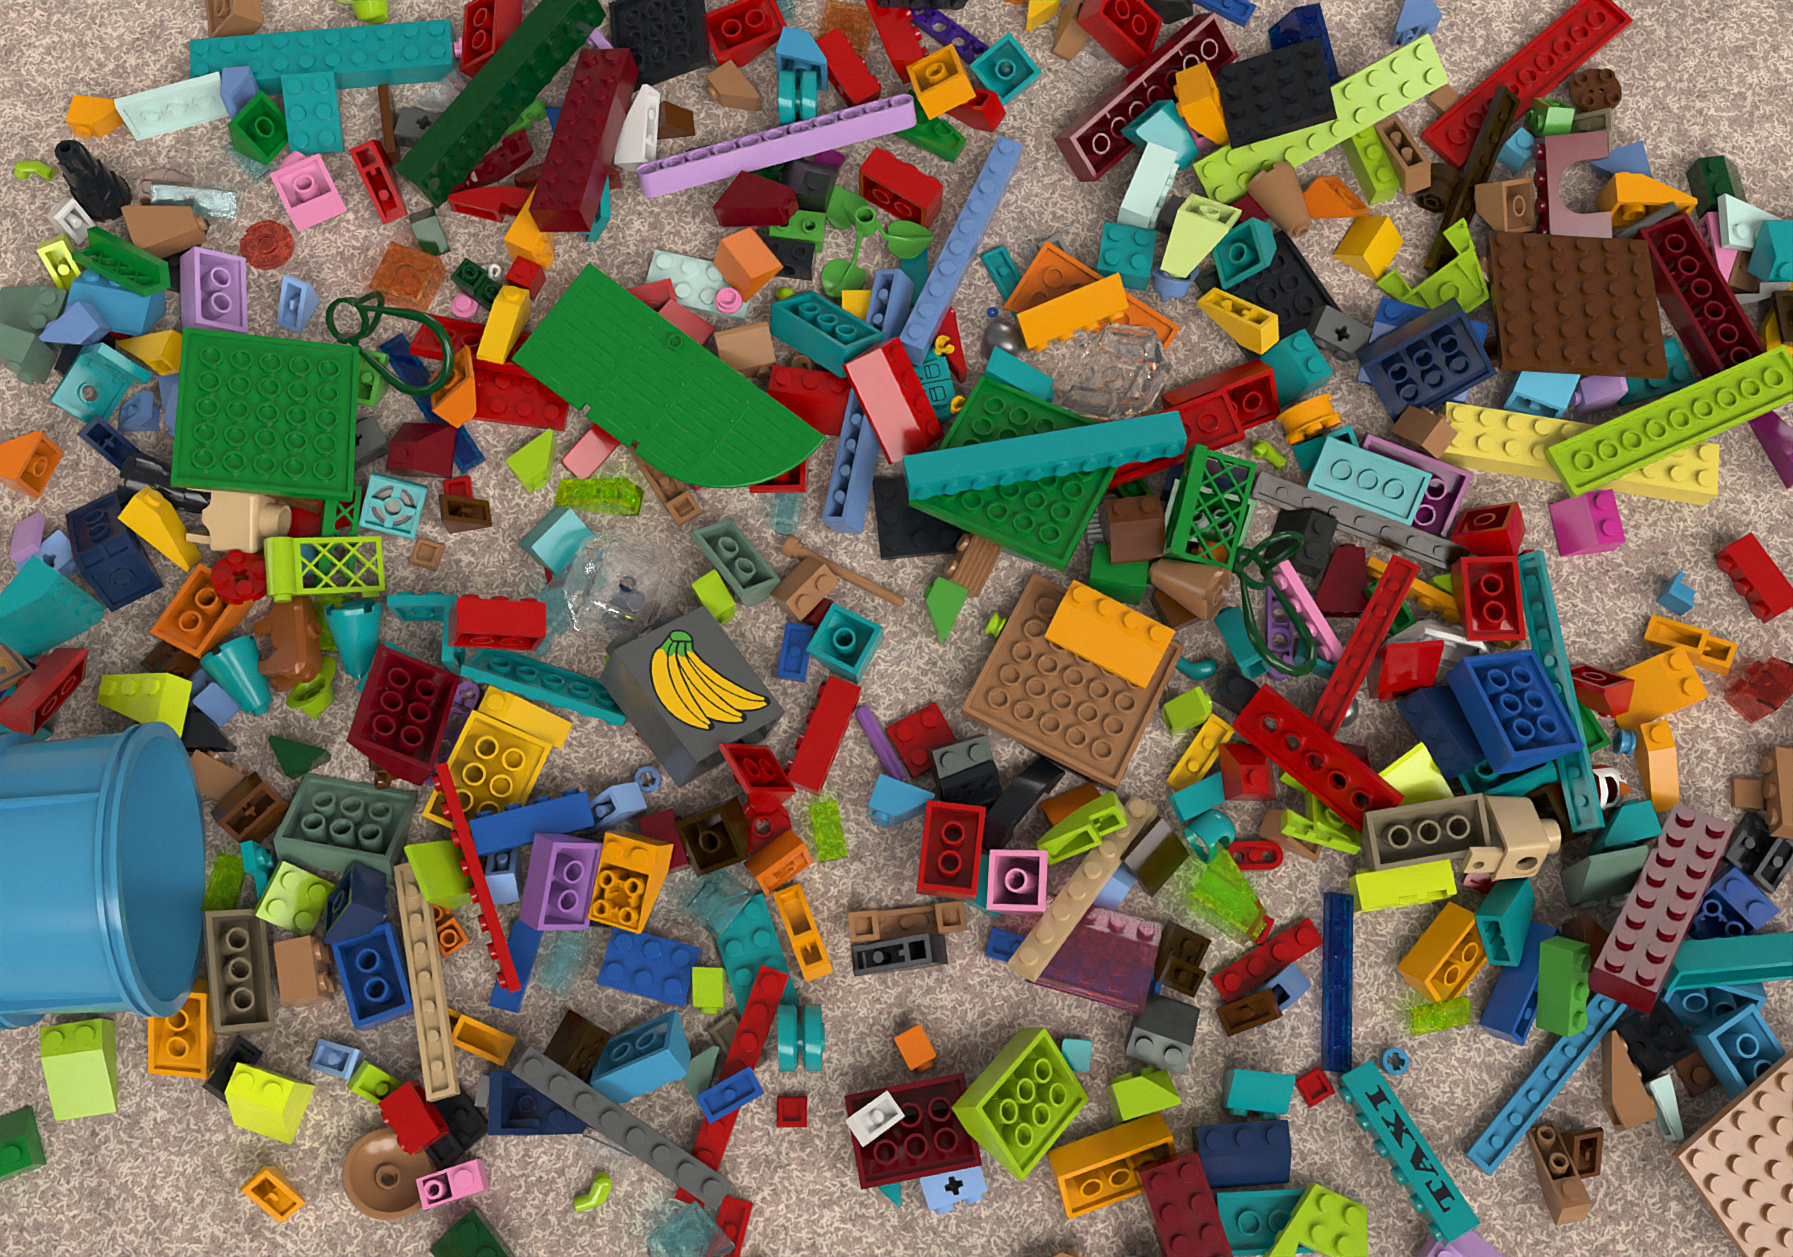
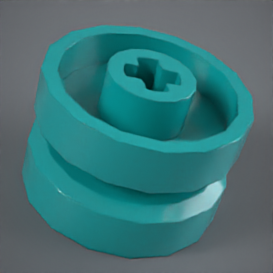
[777,70,818,126]
[778,1004,825,1072]

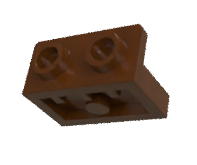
[140,640,213,679]

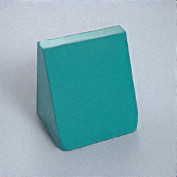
[1060,1038,1092,1072]

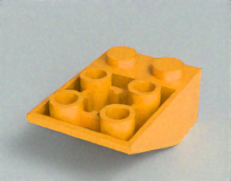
[588,830,674,934]

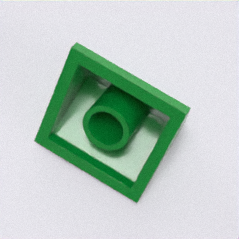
[227,90,289,165]
[1086,542,1149,606]

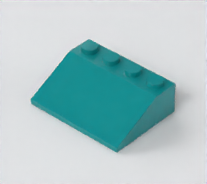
[0,555,106,660]

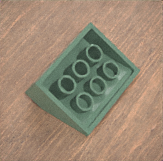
[273,773,418,882]

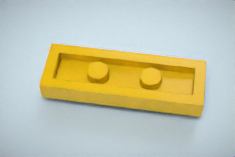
[1164,713,1235,792]

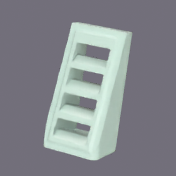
[1642,1074,1684,1141]

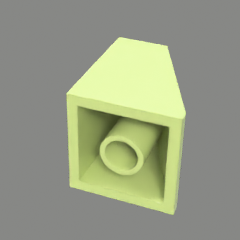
[1160,193,1242,278]

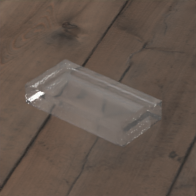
[576,1126,640,1179]

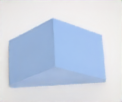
[276,274,320,334]
[1091,863,1136,917]

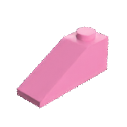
[1697,212,1738,283]

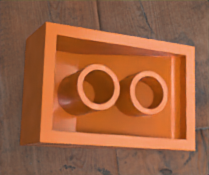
[149,563,256,659]

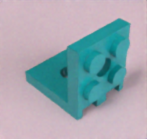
[48,343,153,424]
[387,591,466,675]

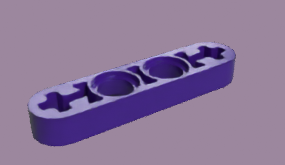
[910,8,989,65]

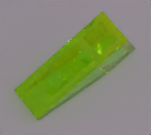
[554,477,645,516]

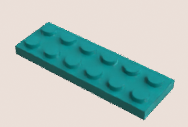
[460,648,628,726]

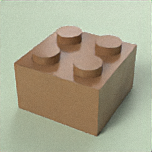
[273,935,337,1008]

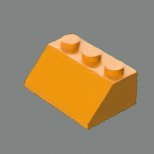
[1397,901,1488,1014]

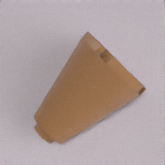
[1246,161,1312,238]
[1149,558,1232,622]

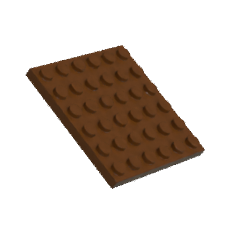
[1485,231,1668,379]

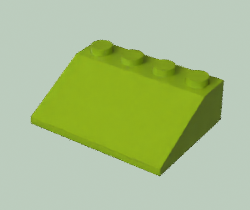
[951,1027,1089,1181]

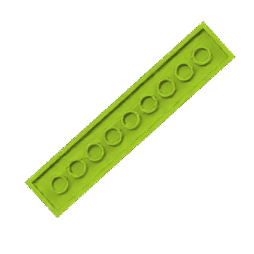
[1191,33,1449,205]
[1544,345,1793,499]

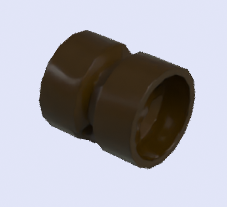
[1415,163,1460,213]

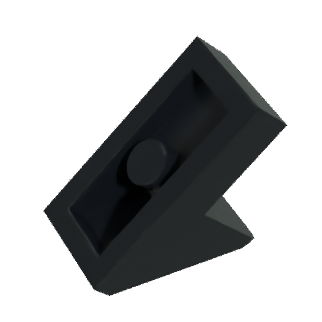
[201,1035,263,1104]

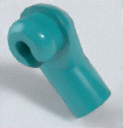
[1175,656,1218,681]

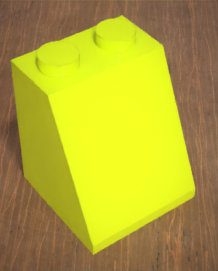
[1378,742,1454,806]
[224,1062,315,1145]

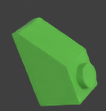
[923,576,968,645]

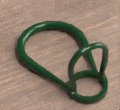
[325,291,455,397]
[1232,531,1318,677]

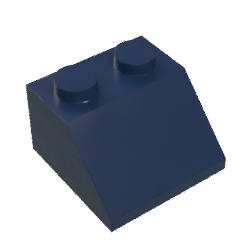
[322,862,389,944]

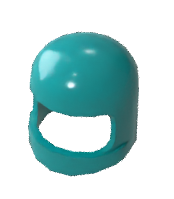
[1183,809,1236,865]

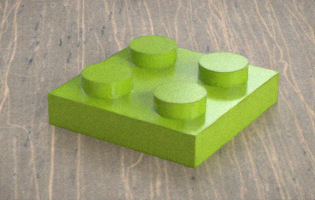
[252,860,335,937]

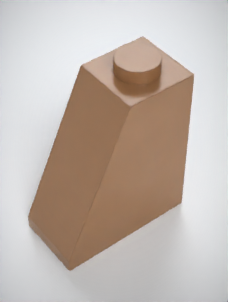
[121,205,208,259]

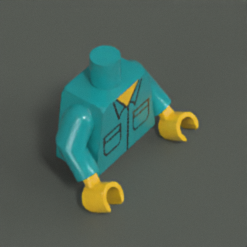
[912,335,967,423]

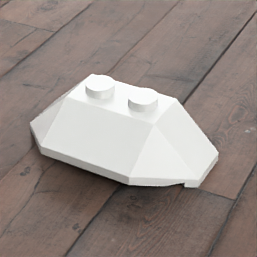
[1381,619,1490,669]

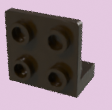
[543,1010,612,1082]

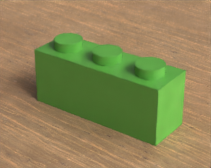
[1536,935,1591,1038]

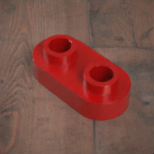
[1223,841,1283,872]

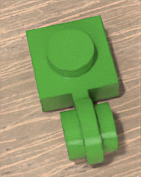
[506,99,548,136]

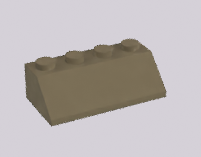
[1361,793,1492,871]
[203,909,275,1036]

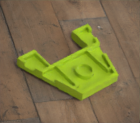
[1376,218,1490,315]
[1279,767,1362,855]
[1262,1184,1368,1257]

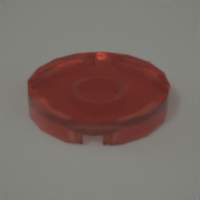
[240,220,295,271]

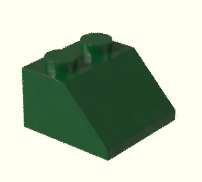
[1686,155,1747,219]
[430,1208,516,1257]

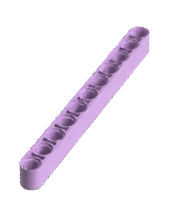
[636,94,917,198]

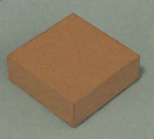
[1426,84,1462,116]
[409,537,446,572]
[1730,778,1764,810]

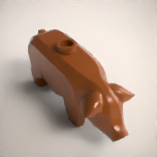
[255,582,322,693]

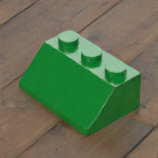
[1163,478,1257,551]
[0,1106,47,1183]

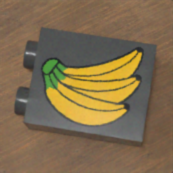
[599,605,785,788]

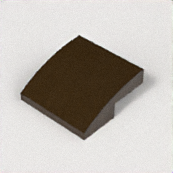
[1120,816,1189,897]
[1154,919,1212,998]

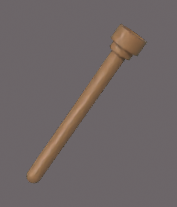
[781,534,905,607]

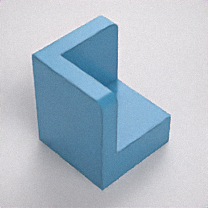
[1656,571,1696,616]

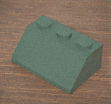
[690,518,781,608]

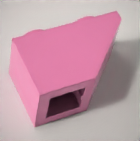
[416,1159,490,1210]

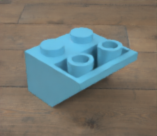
[1503,371,1580,419]

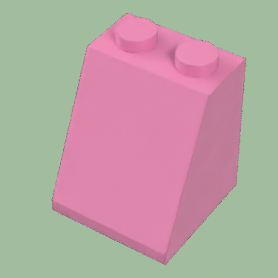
[987,850,1048,917]

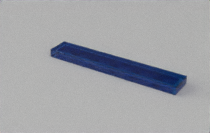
[379,333,486,474]
[1321,891,1354,1074]

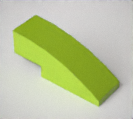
[1036,791,1128,866]

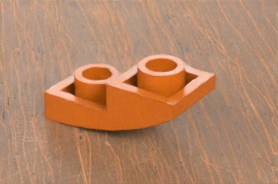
[432,904,471,959]

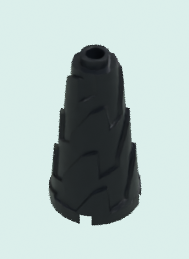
[54,140,132,223]
[117,451,211,514]

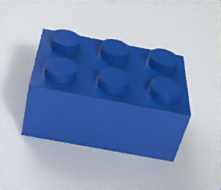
[331,922,414,1031]
[597,927,703,1009]

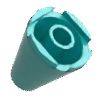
[323,599,383,679]
[199,635,273,717]

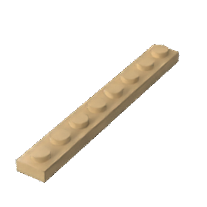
[1008,795,1157,982]
[394,862,460,1102]

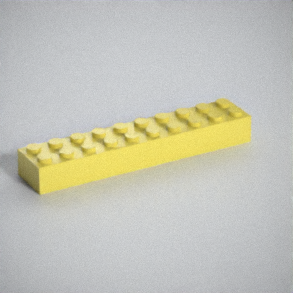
[1439,402,1720,506]

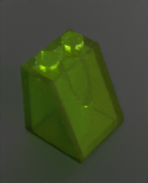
[1185,847,1267,947]

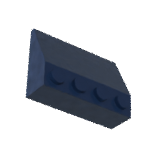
[1355,297,1497,424]

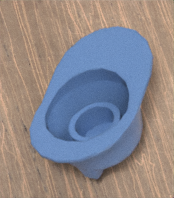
[1151,261,1200,303]

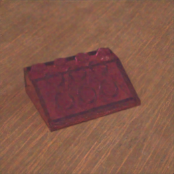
[1025,892,1162,1015]

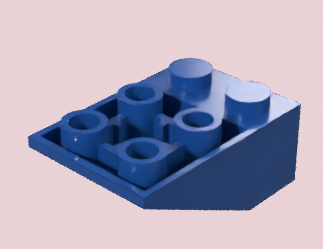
[1687,862,1780,940]

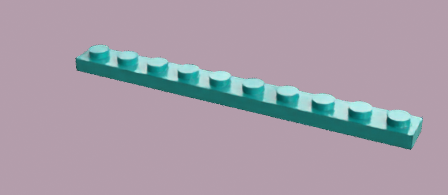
[1517,550,1605,833]

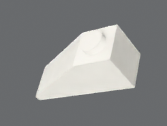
[614,84,660,171]

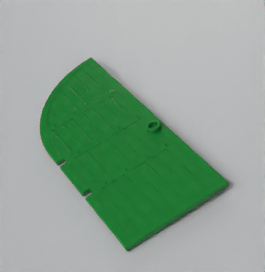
[511,263,827,489]

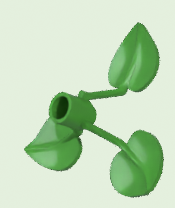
[821,185,934,299]

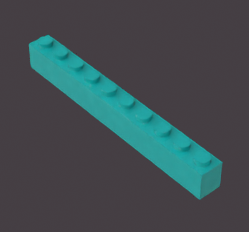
[902,411,1187,500]

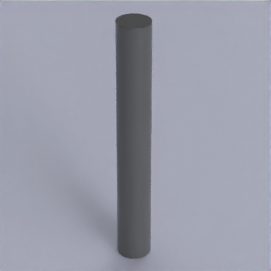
[1612,201,1679,239]

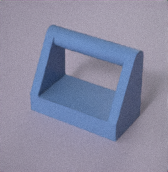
[220,66,260,120]

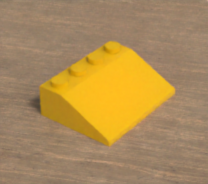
[421,709,553,840]

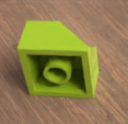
[1105,1066,1182,1122]

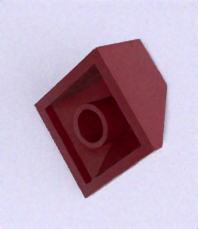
[386,423,457,478]

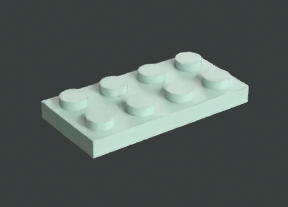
[114,71,229,141]
[645,250,752,322]

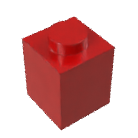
[505,255,546,301]

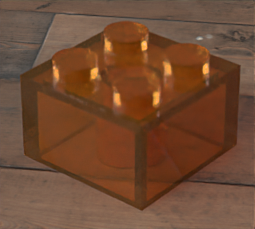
[369,241,447,313]

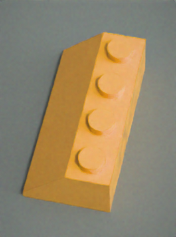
[1016,272,1129,354]
[1044,579,1176,690]
[1046,1111,1176,1220]

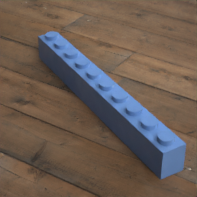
[899,135,1023,367]
[822,269,914,534]

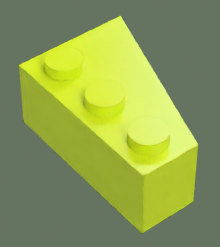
[96,673,192,738]
[1348,859,1457,913]

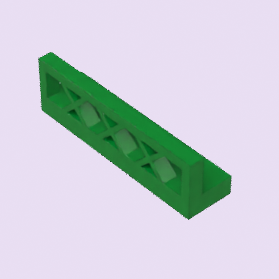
[71,226,171,297]
[313,485,362,597]

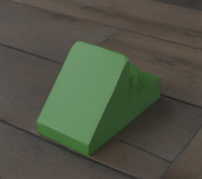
[357,349,390,408]

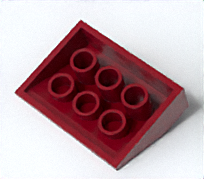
[346,644,460,786]
[844,1072,982,1190]

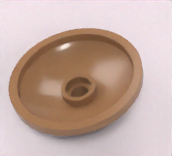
[342,1128,437,1221]

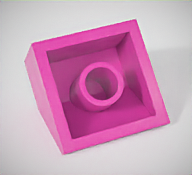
[1548,489,1626,557]

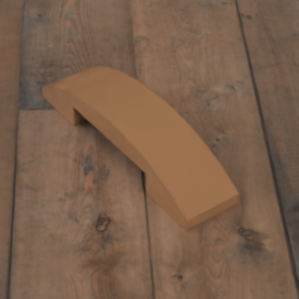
[627,441,703,527]
[847,901,967,943]

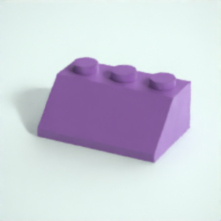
[519,833,603,930]

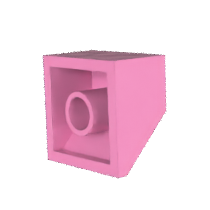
[270,153,347,232]

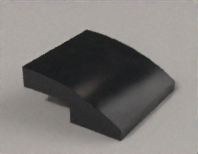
[939,760,1003,816]
[1722,812,1793,894]
[1608,997,1700,1082]
[424,1084,488,1171]

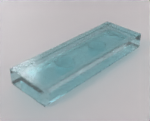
[151,182,237,219]

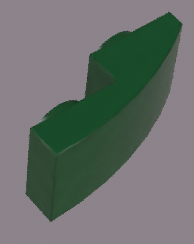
[450,257,502,312]

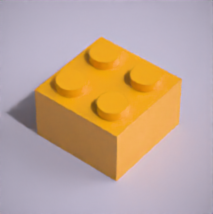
[906,43,976,120]

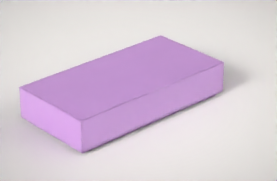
[9,511,45,563]

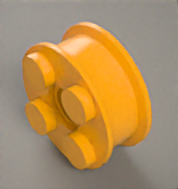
[1275,393,1342,446]

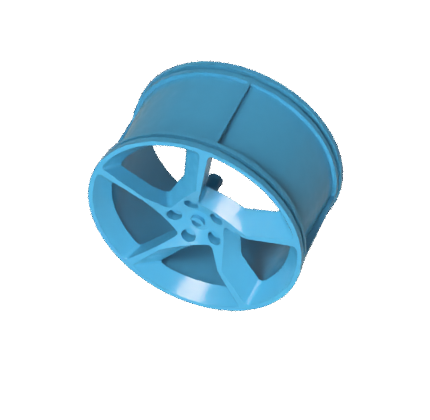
[0,722,206,1030]

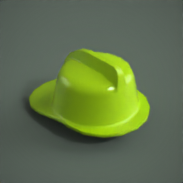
[335,0,390,25]
[286,656,337,719]

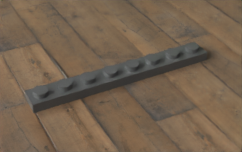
[511,1045,733,1210]

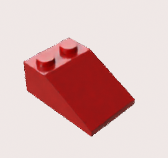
[706,0,787,68]
[1450,556,1526,642]
[1366,639,1444,703]
[718,743,797,812]

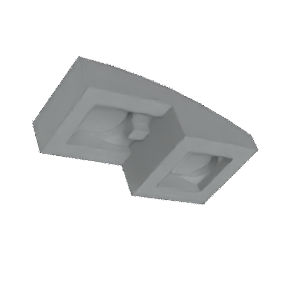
[1734,282,1791,305]

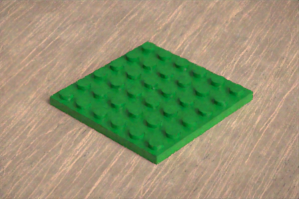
[171,327,359,502]
[909,375,1118,572]

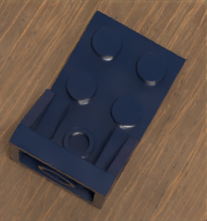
[65,490,164,612]
[488,1071,600,1136]

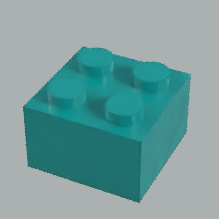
[1095,222,1157,291]

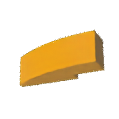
[1643,614,1738,677]
[772,883,833,983]
[448,1007,517,1066]

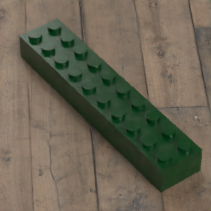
[394,0,607,209]

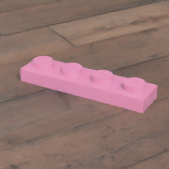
[1272,560,1344,666]

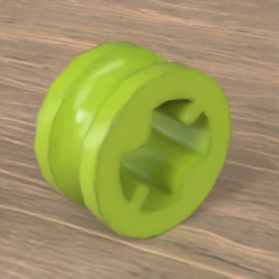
[984,612,1008,640]

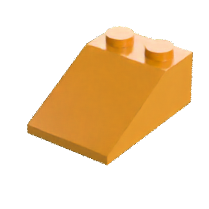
[1173,62,1230,147]
[1596,172,1698,227]
[503,185,554,271]
[1613,646,1709,732]
[148,978,217,1079]

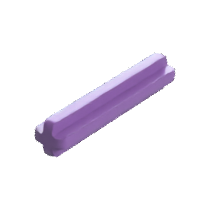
[855,705,906,781]

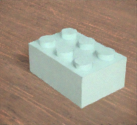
[1116,142,1179,230]

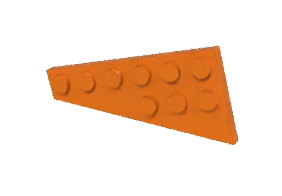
[1003,240,1181,351]

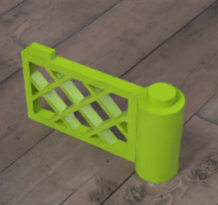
[263,536,385,603]

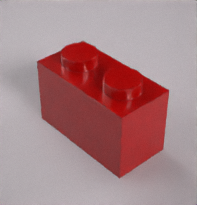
[378,1080,451,1155]

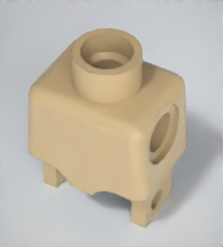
[186,488,292,553]
[1461,795,1561,880]

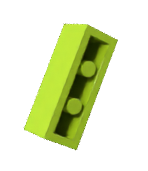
[1340,125,1401,206]

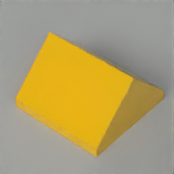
[1333,216,1404,281]

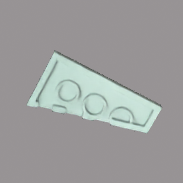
[1717,193,1782,252]

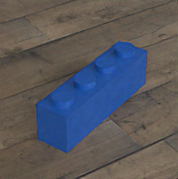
[469,788,595,858]
[1479,921,1566,1046]

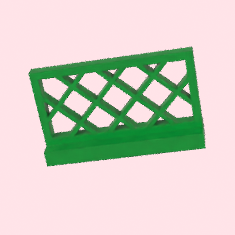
[1162,443,1257,572]

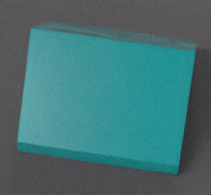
[518,506,596,577]

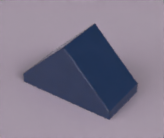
[77,414,141,471]

